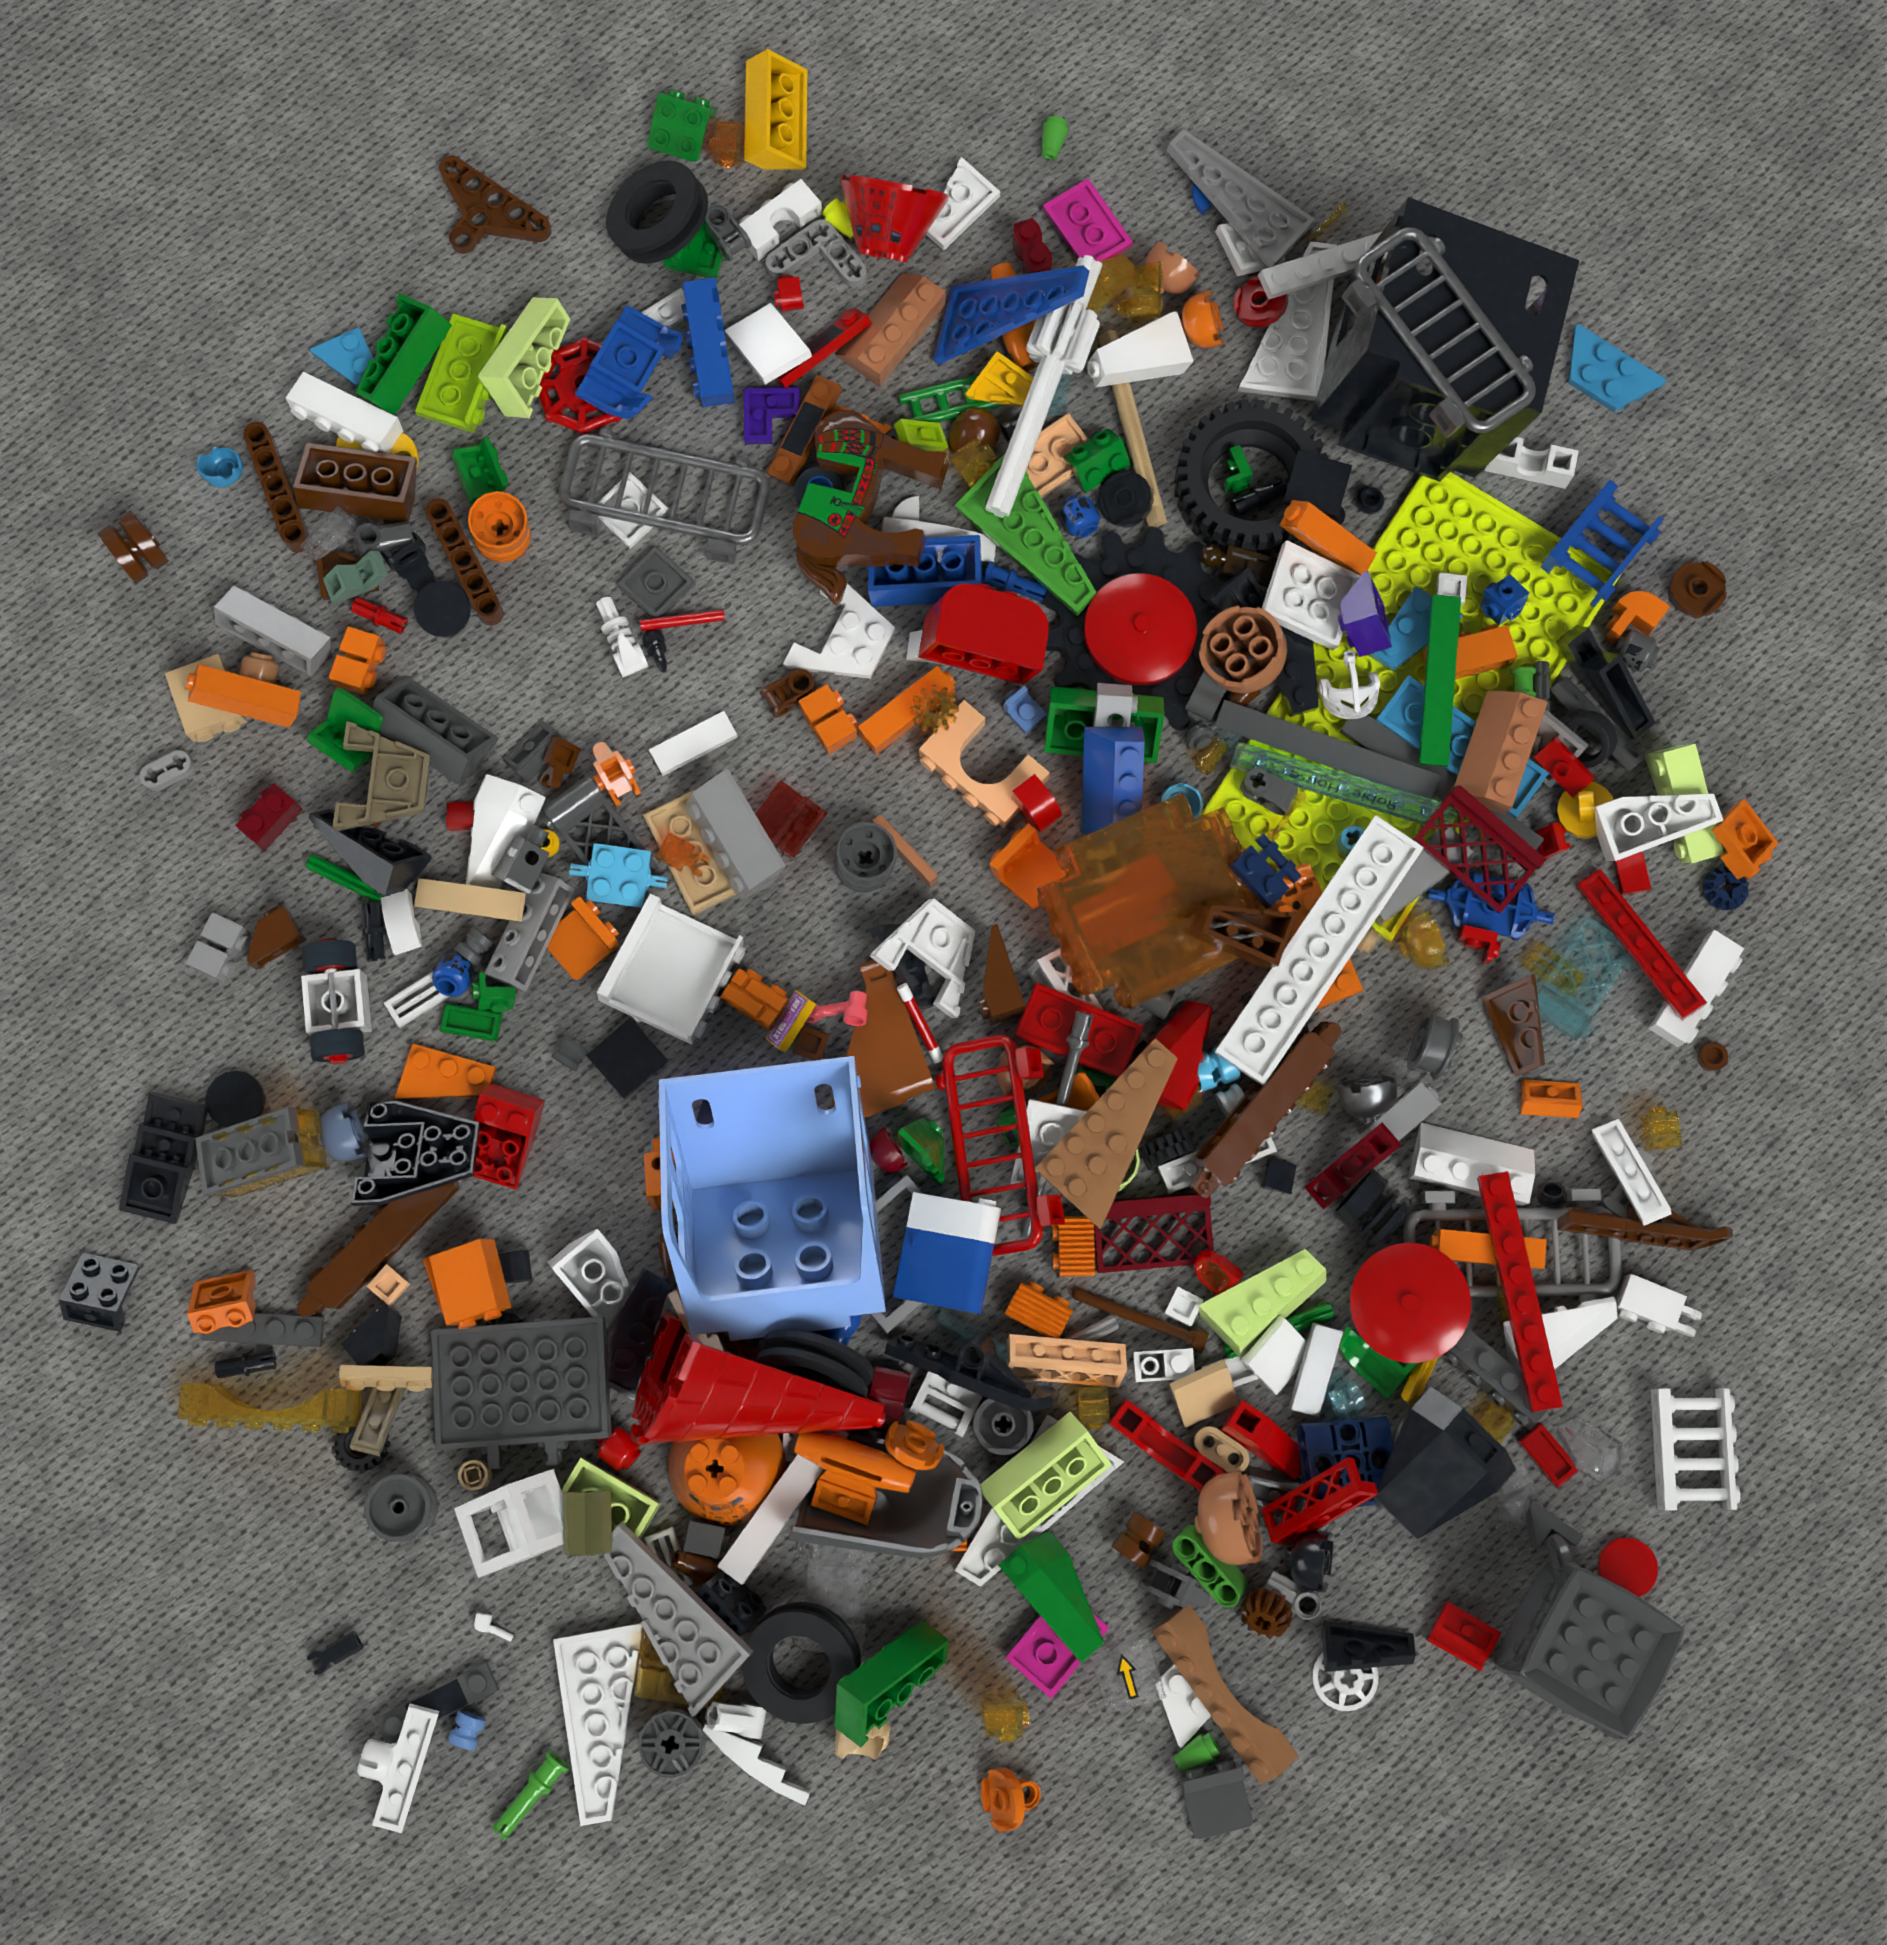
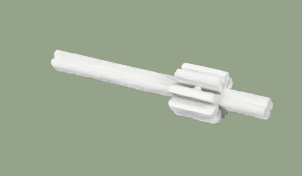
[985,255,1102,518]

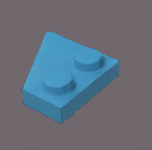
[310,327,374,388]

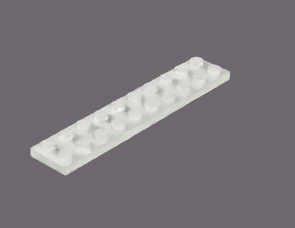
[1214,815,1424,1086]

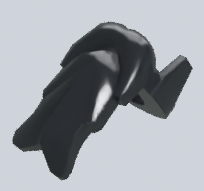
[380,531,437,594]

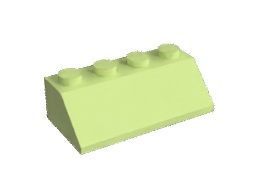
[980,1411,1111,1541]

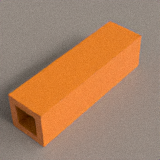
[1280,500,1377,576]
[185,664,301,728]
[858,666,956,755]
[1429,1229,1547,1269]

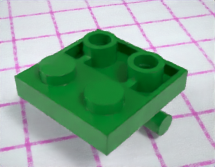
[664,220,723,280]

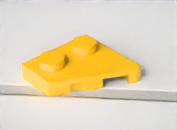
[965,351,1034,407]

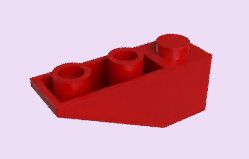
[1220,1400,1301,1481]

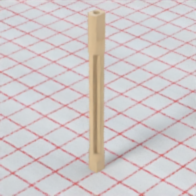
[1098,330,1167,528]

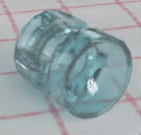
[1326,1380,1366,1420]

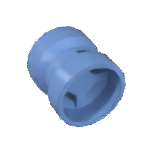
[447,1710,486,1751]

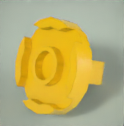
[1557,782,1614,839]

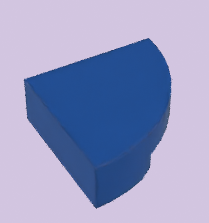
[1192,183,1212,216]

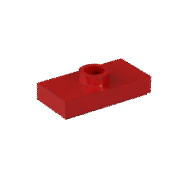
[1534,736,1596,798]

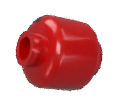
[597,1426,642,1471]

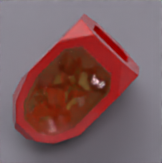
[1194,1250,1244,1296]

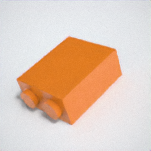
[429,1239,512,1329]

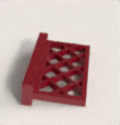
[1412,785,1547,914]
[1094,1193,1214,1273]

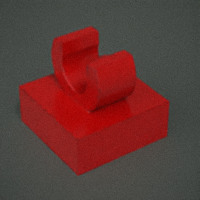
[1534,822,1571,858]

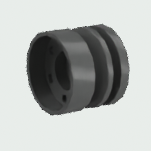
[834,822,897,893]
[638,1706,707,1778]

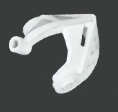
[1318,650,1380,719]

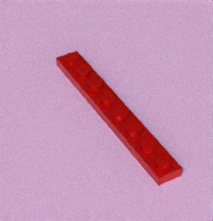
[1477,1171,1563,1413]

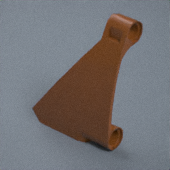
[830,959,935,1118]

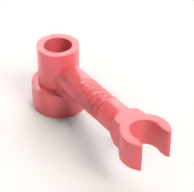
[807,991,868,1026]

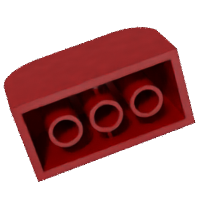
[918,583,1049,685]

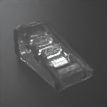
[300,506,360,561]

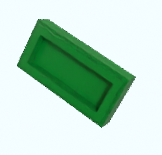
[439,1003,503,1042]

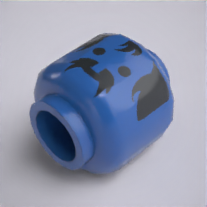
[1059,495,1100,538]
[432,954,475,997]

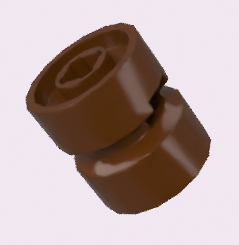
[1111,1511,1167,1569]

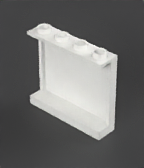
[597,894,746,1045]

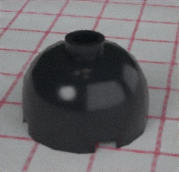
[1284,1531,1334,1593]

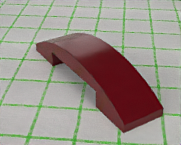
[1304,1122,1402,1210]

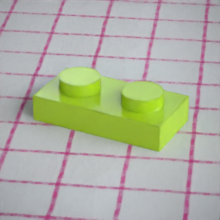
[894,419,948,452]

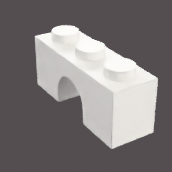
[738,179,822,262]
[1484,437,1579,489]

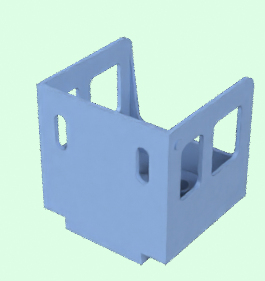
[658,1056,886,1341]

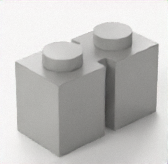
[185,912,250,983]

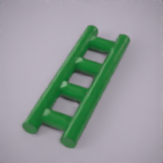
[898,373,1004,423]

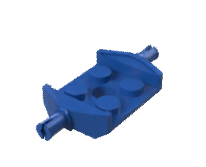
[1426,872,1555,941]

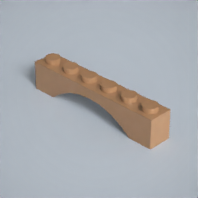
[1151,1603,1299,1784]

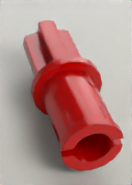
[351,597,408,635]

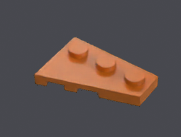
[394,1043,497,1100]

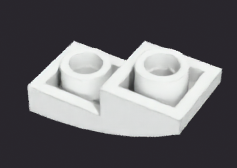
[381,889,422,955]

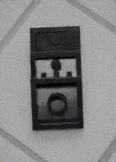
[119,1092,209,1224]

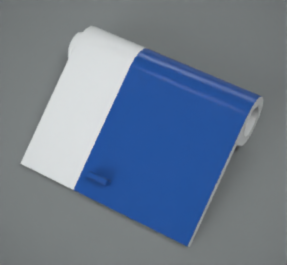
[893,1192,1001,1314]

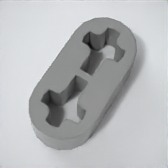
[139,750,194,791]

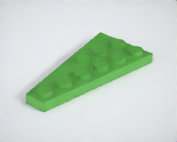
[955,453,1096,616]

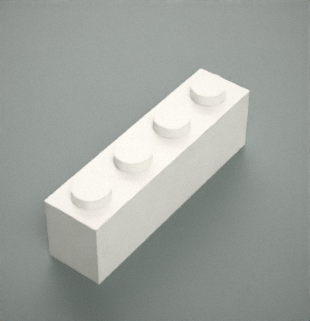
[286,372,404,454]
[1648,930,1744,1047]

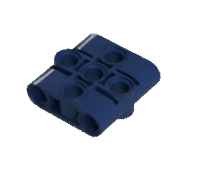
[1297,1416,1393,1507]

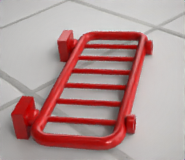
[935,1035,1065,1256]

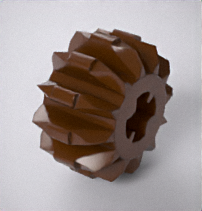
[1240,1586,1293,1639]

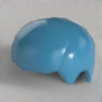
[196,447,244,488]

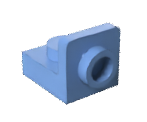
[1003,685,1047,735]

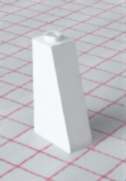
[1087,311,1193,387]

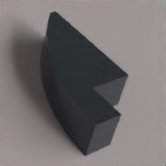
[1555,625,1656,740]

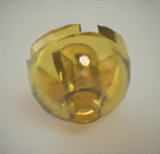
[1398,911,1450,970]

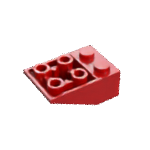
[473,1083,545,1190]

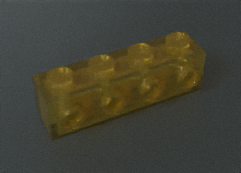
[982,1692,1029,1742]

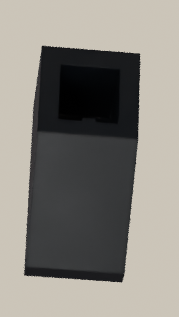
[341,1303,402,1366]

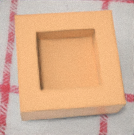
[367,1264,410,1306]

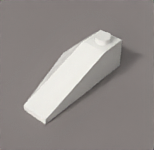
[466,774,546,889]
[1594,794,1724,861]
[548,1229,630,1329]

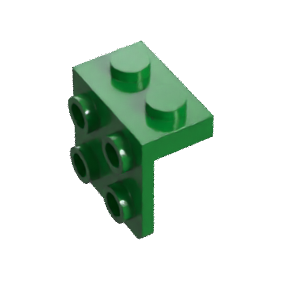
[647,89,717,162]
[307,688,383,772]

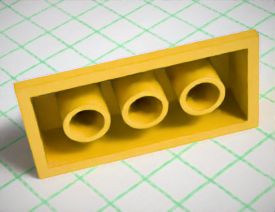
[744,49,808,170]

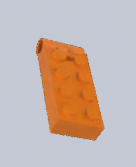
[1262,862,1364,1011]

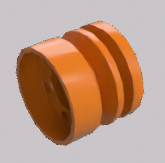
[468,491,531,563]

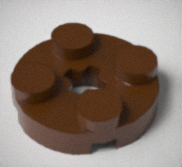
[1668,561,1727,619]

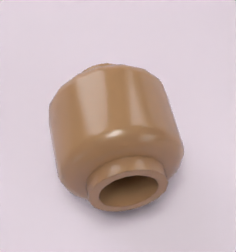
[239,652,279,685]

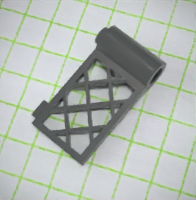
[540,775,656,869]

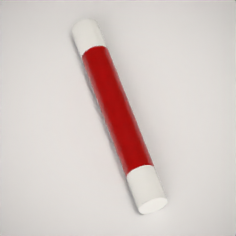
[897,983,943,1063]

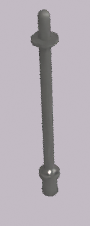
[1021,1011,1094,1238]

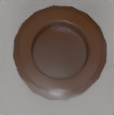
[1697,1042,1728,1071]

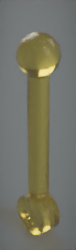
[1305,202,1348,244]
[1267,791,1306,841]

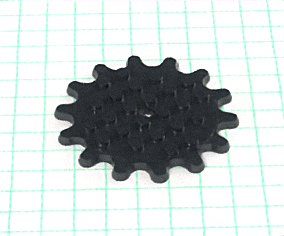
[1043,528,1232,731]

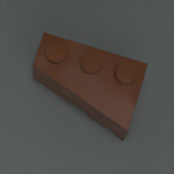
[1189,905,1297,969]

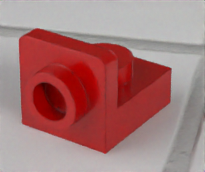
[1457,925,1501,964]

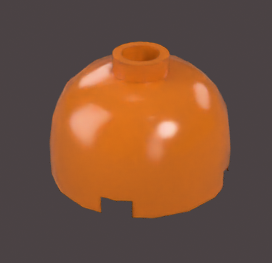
[1180,290,1225,349]

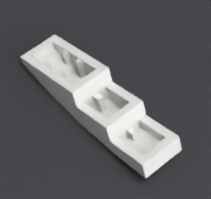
[881,517,996,566]
[703,1722,811,1806]

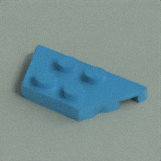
[1568,324,1667,412]

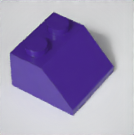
[1338,571,1392,657]

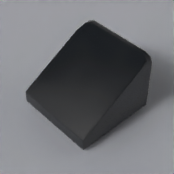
[1262,1158,1297,1195]

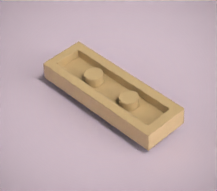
[339,1365,433,1392]

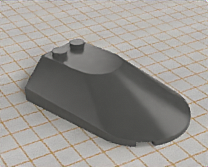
[789,1433,982,1558]

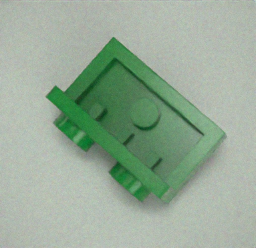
[1063,429,1131,493]
[451,437,508,504]

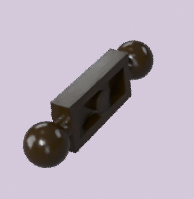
[1200,544,1277,587]

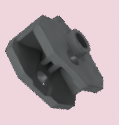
[1138,1559,1210,1609]

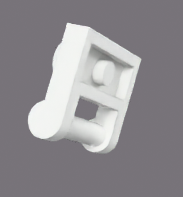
[909,1371,982,1438]

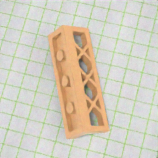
[1006,1334,1127,1388]

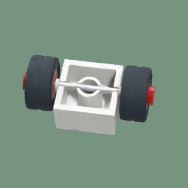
[301,938,372,1065]

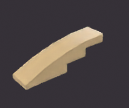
[414,878,526,922]

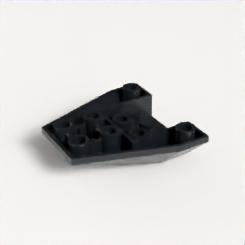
[351,1101,480,1206]
[1374,1386,1516,1539]

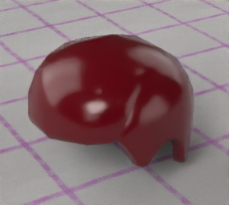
[869,1127,908,1173]

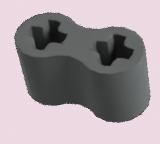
[1185,663,1232,721]

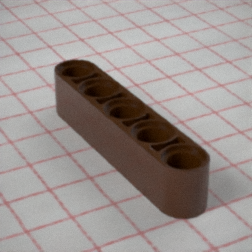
[243,421,311,553]
[426,498,504,626]

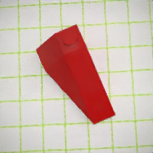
[1135,1000,1213,1111]

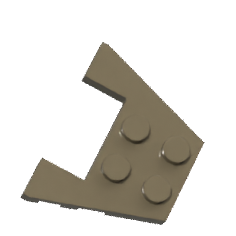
[333,721,431,831]

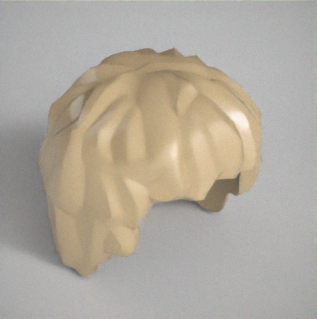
[834,1721,891,1760]

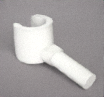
[474,1612,514,1642]

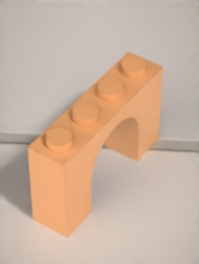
[919,700,1050,828]

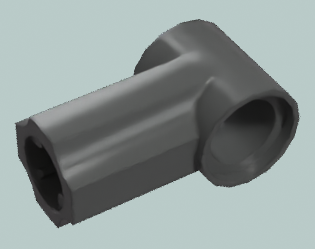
[355,521,413,557]

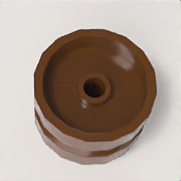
[98,510,169,584]

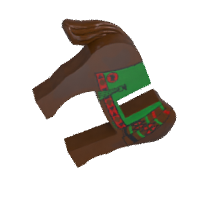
[793,410,949,605]

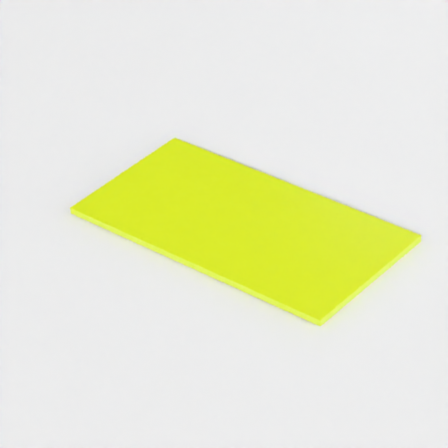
[1197,472,1621,942]

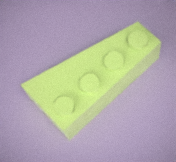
[478,297,570,418]
[1198,1249,1326,1358]

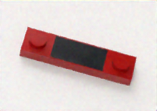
[774,308,872,388]

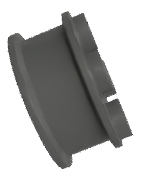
[1407,1009,1463,1079]

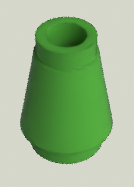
[1041,116,1069,160]
[1174,1732,1221,1772]

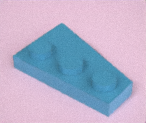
[1370,586,1463,671]

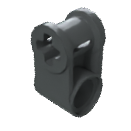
[705,204,752,261]
[1240,768,1298,816]

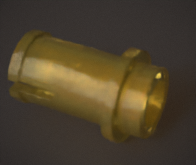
[1195,738,1229,775]

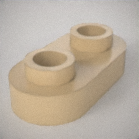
[1193,1426,1249,1473]

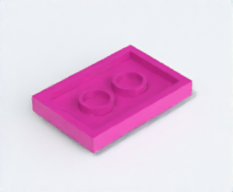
[1042,179,1133,265]
[1005,1615,1109,1699]

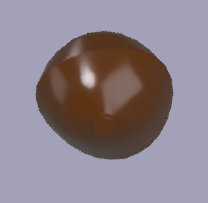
[948,408,1000,462]

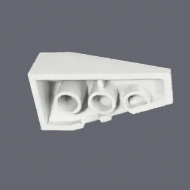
[1503,1297,1617,1372]

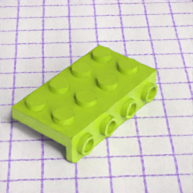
[415,313,509,433]

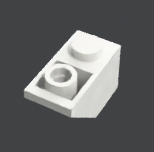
[1133,1348,1195,1382]

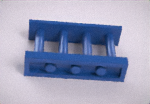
[1540,480,1664,607]

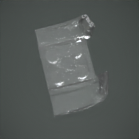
[791,1542,871,1656]

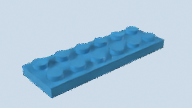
[1376,675,1549,819]

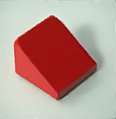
[446,801,475,831]

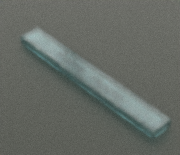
[1230,742,1457,831]

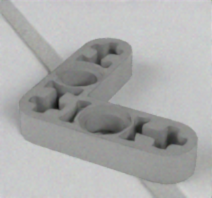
[766,219,867,288]

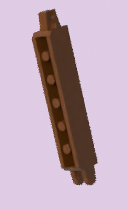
[1189,1021,1342,1199]
[296,1181,459,1318]

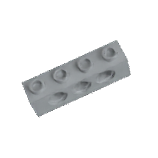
[1093,683,1138,727]

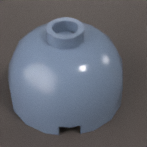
[315,1102,368,1162]

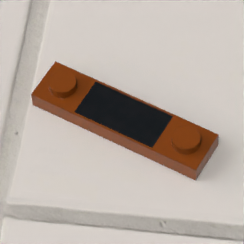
[766,375,843,487]

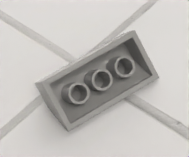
[685,769,786,900]

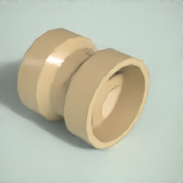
[458,1460,493,1491]

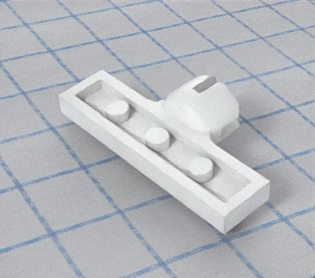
[357,1703,439,1833]

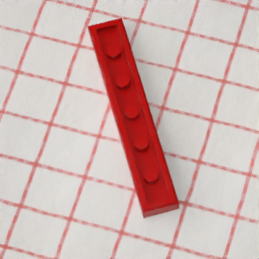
[1576,868,1707,1021]

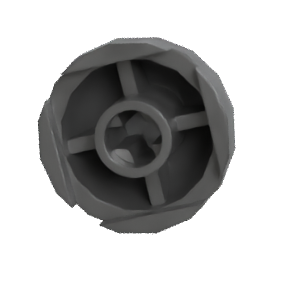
[1337,1074,1397,1123]

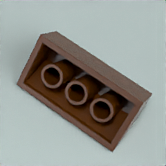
[293,443,417,523]

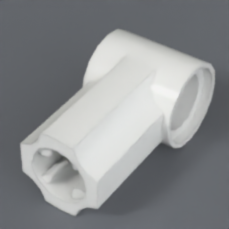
[705,1702,766,1739]

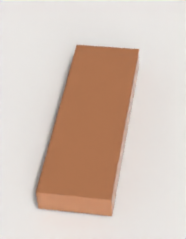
[872,815,938,889]

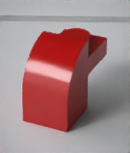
[1011,774,1062,833]

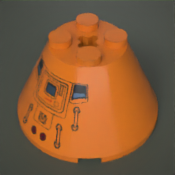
[668,1434,786,1526]

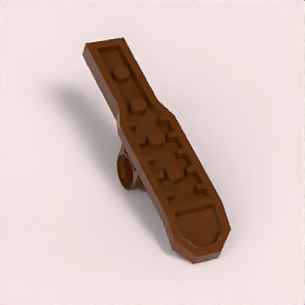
[1557,1202,1733,1251]

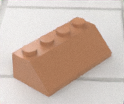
[836,273,946,387]
[1454,690,1548,815]

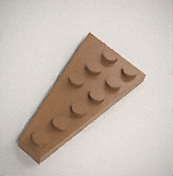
[1035,1038,1177,1230]

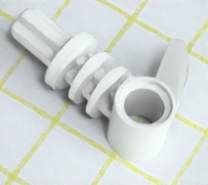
[596,597,649,678]

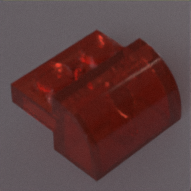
[755,780,827,859]

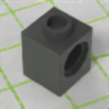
[683,1520,731,1558]

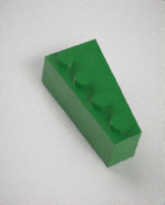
[355,293,452,415]
[834,1620,949,1748]

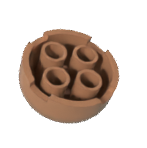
[1199,606,1287,693]
[1195,1471,1263,1565]

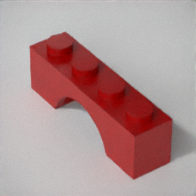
[1107,1399,1225,1493]

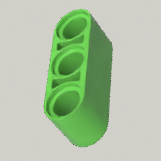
[1172,1524,1248,1607]

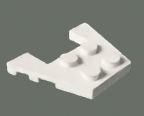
[783,584,895,679]
[870,899,975,1018]

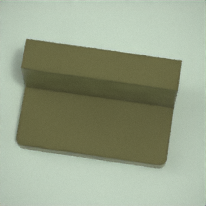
[563,1490,612,1556]

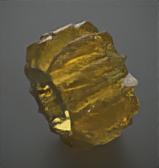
[910,684,959,735]

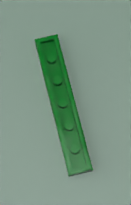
[1418,594,1461,767]

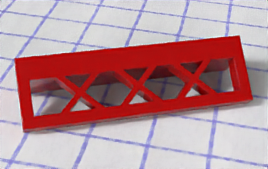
[1261,1457,1378,1545]

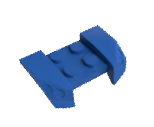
[575,305,683,419]

